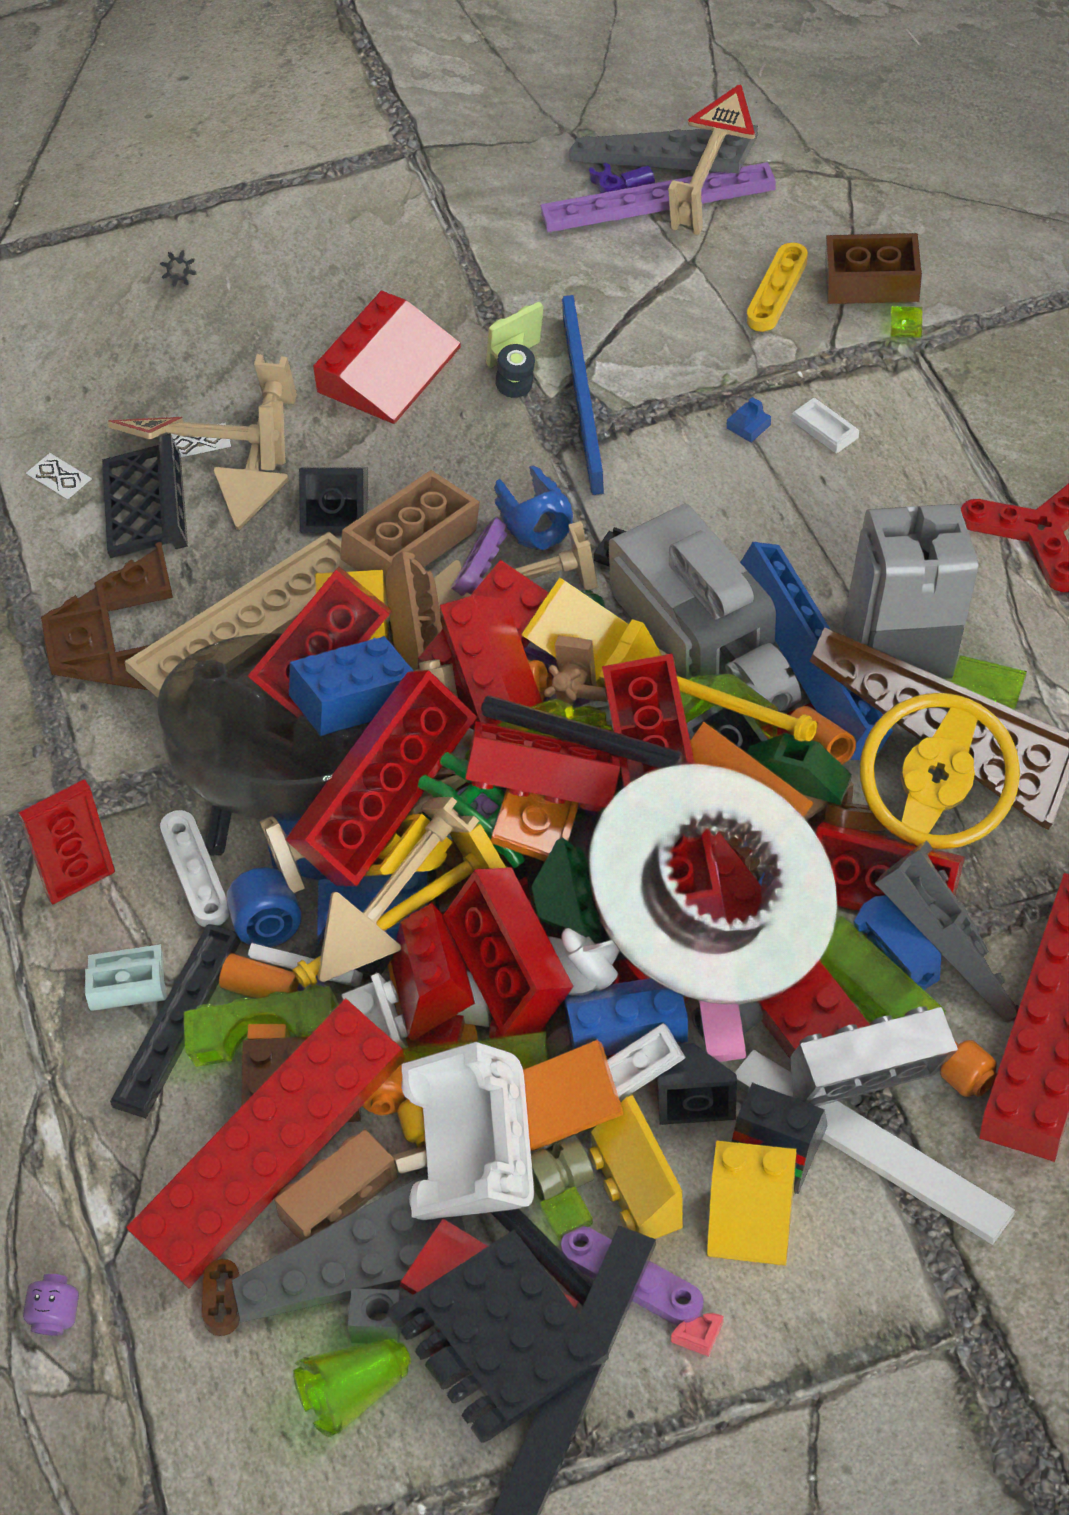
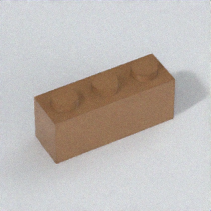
[274,1129,398,1242]

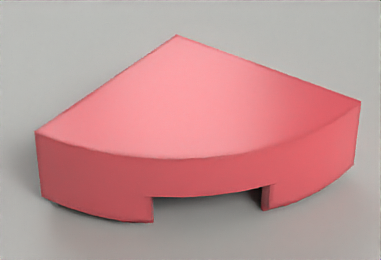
[671,1313,724,1357]

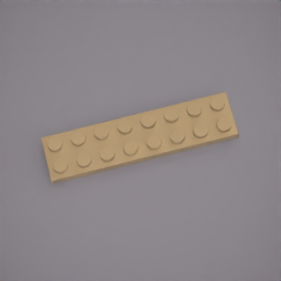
[125,532,357,708]

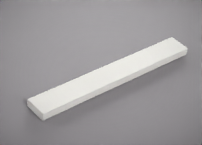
[735,1049,1015,1245]

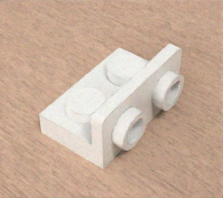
[342,973,409,1052]

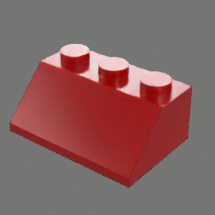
[391,903,475,1041]

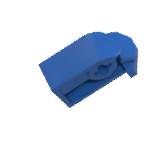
[854,895,941,998]

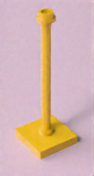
[599,619,817,742]
[292,824,506,988]

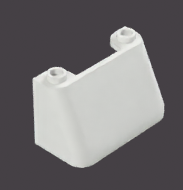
[401,1042,534,1220]

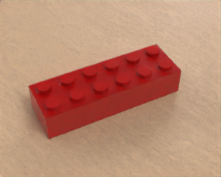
[285,670,477,887]

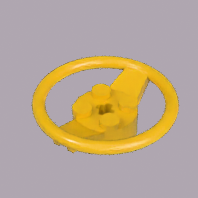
[860,693,1020,849]

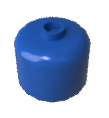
[227,867,301,948]

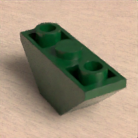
[747,733,852,805]
[532,837,602,944]

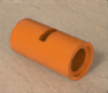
[787,706,856,764]
[219,953,299,1009]

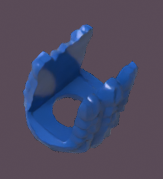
[494,465,573,550]

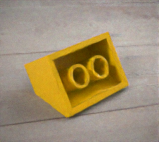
[364,814,453,876]
[587,1095,683,1239]

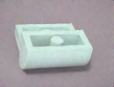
[85,944,166,1011]

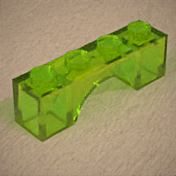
[184,985,338,1067]

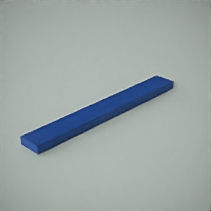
[562,295,604,495]

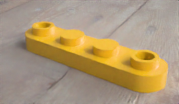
[747,243,808,332]

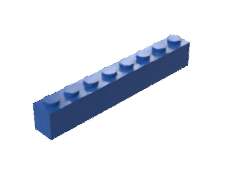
[740,542,893,760]

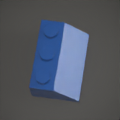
[563,975,688,1056]

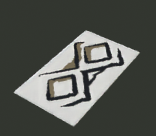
[171,423,231,457]
[26,453,92,499]

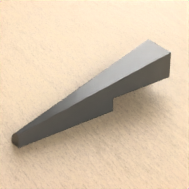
[875,840,1019,1022]

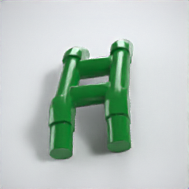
[418,752,525,868]

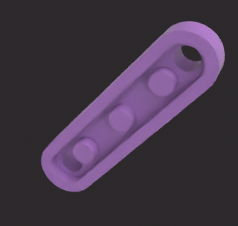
[451,517,507,596]
[561,1226,703,1326]

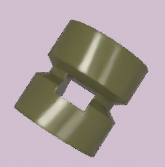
[531,1135,594,1203]

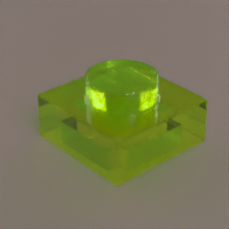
[891,306,922,338]
[540,1186,593,1241]

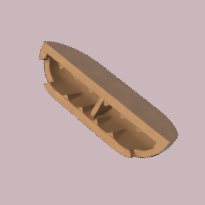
[386,551,443,670]

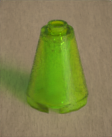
[293,1338,411,1438]

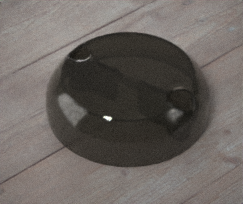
[156,633,371,821]

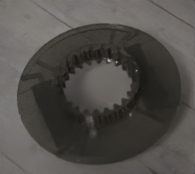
[589,764,837,1004]

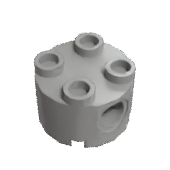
[725,643,801,725]

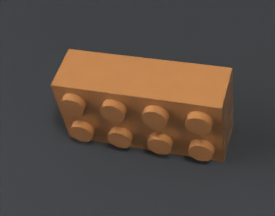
[340,470,480,590]

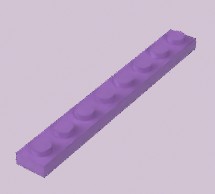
[540,162,776,233]

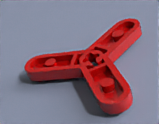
[961,483,1069,592]

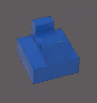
[727,397,771,443]

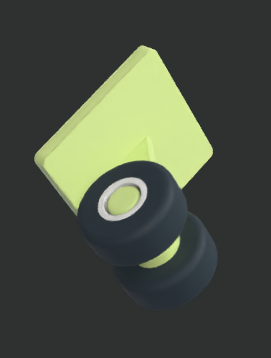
[486,301,544,398]

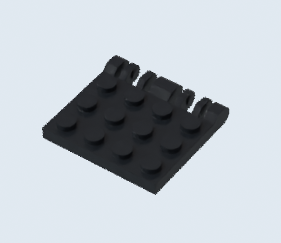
[387,1230,609,1443]

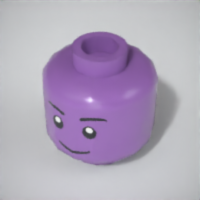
[23,1274,79,1336]

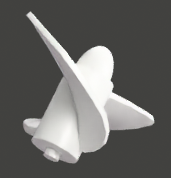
[548,928,627,996]

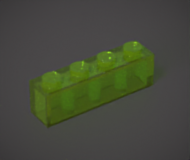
[808,915,946,1022]

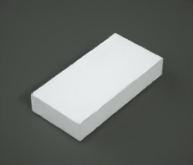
[791,398,859,454]

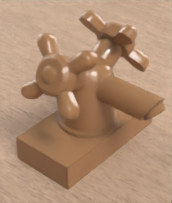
[544,635,608,721]

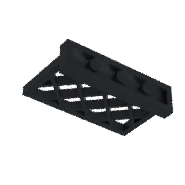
[102,433,188,558]

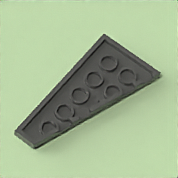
[569,125,758,173]
[232,1172,466,1323]

